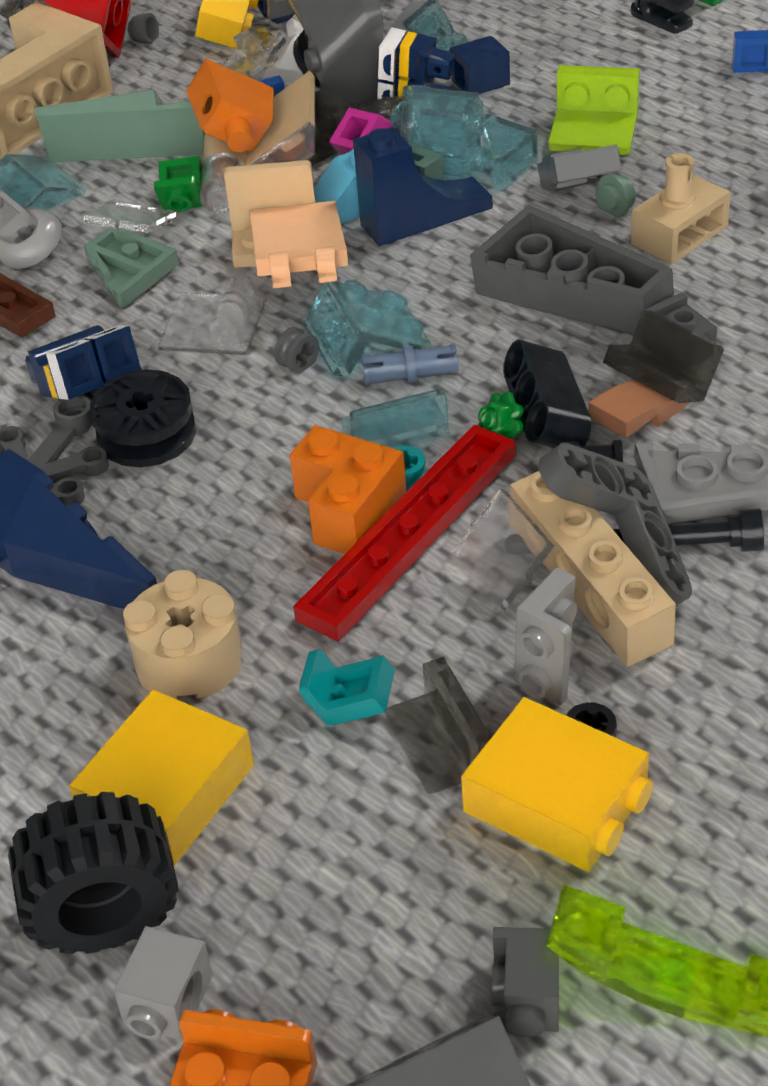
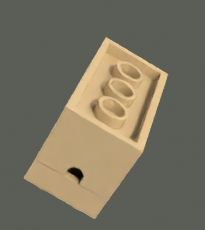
[0,2,114,162]

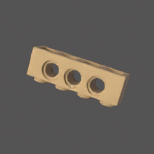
[510,471,676,667]

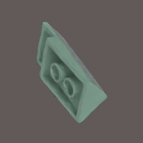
[35,90,204,163]

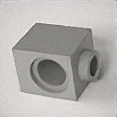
[113,926,213,1041]

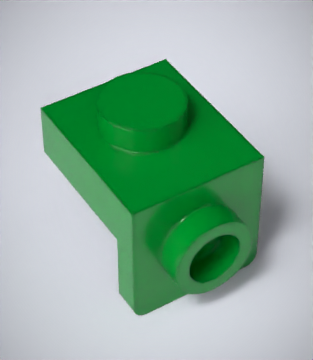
[154,156,204,211]

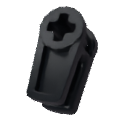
[630,0,695,34]

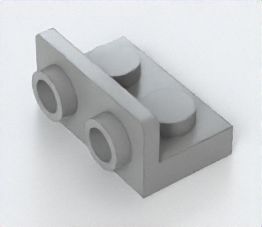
[514,567,578,706]

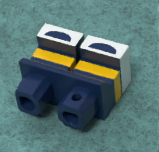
[377,27,455,119]
[25,325,142,400]

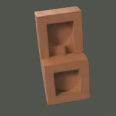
[589,378,690,438]

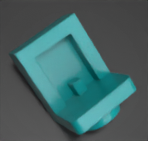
[299,649,395,725]

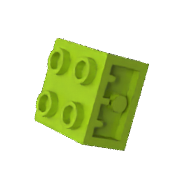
[548,65,640,155]

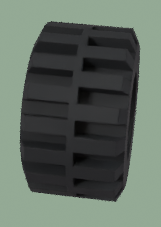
[8,792,179,954]

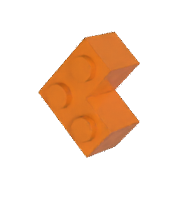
[289,425,407,554]

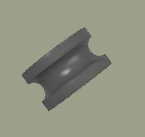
[274,326,320,374]

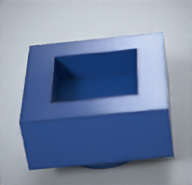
[732,30,768,73]

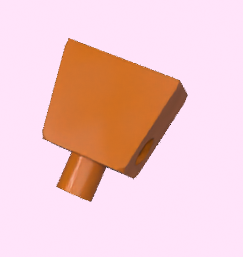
[186,58,274,152]

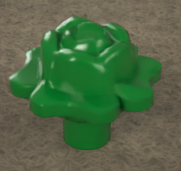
[478,391,524,440]

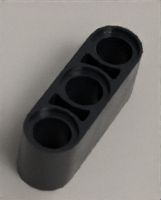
[503,339,591,448]

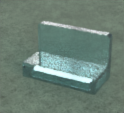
[341,389,449,448]

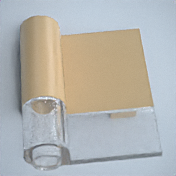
[199,71,315,213]

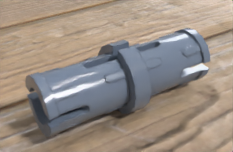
[361,343,459,386]

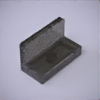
[603,310,724,403]
[385,656,491,794]

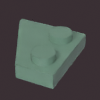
[84,224,179,308]

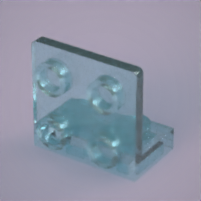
[303,280,433,378]

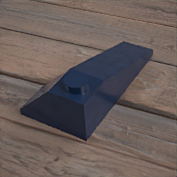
[0,449,157,609]

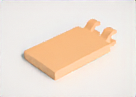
[249,201,348,289]

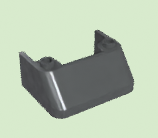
[267,0,384,115]

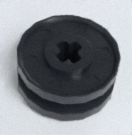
[90,369,196,468]

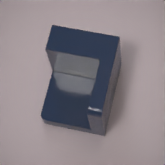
[450,36,510,97]

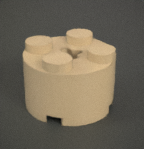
[123,570,242,700]

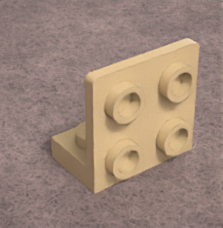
[224,160,315,268]

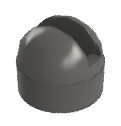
[127,13,159,44]

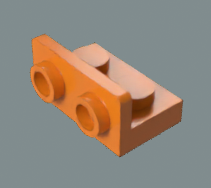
[169,1009,317,1086]

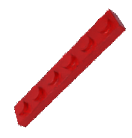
[293,425,516,642]

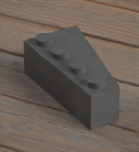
[470,205,674,337]

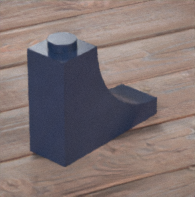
[353,127,493,246]

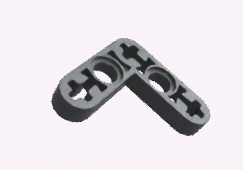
[538,443,692,606]

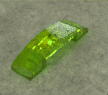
[546,884,768,1037]

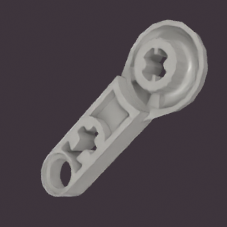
[0,189,62,269]

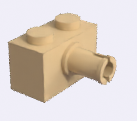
[631,153,731,264]

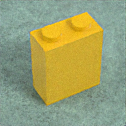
[69,689,254,866]
[461,697,653,872]

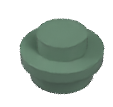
[596,174,636,217]

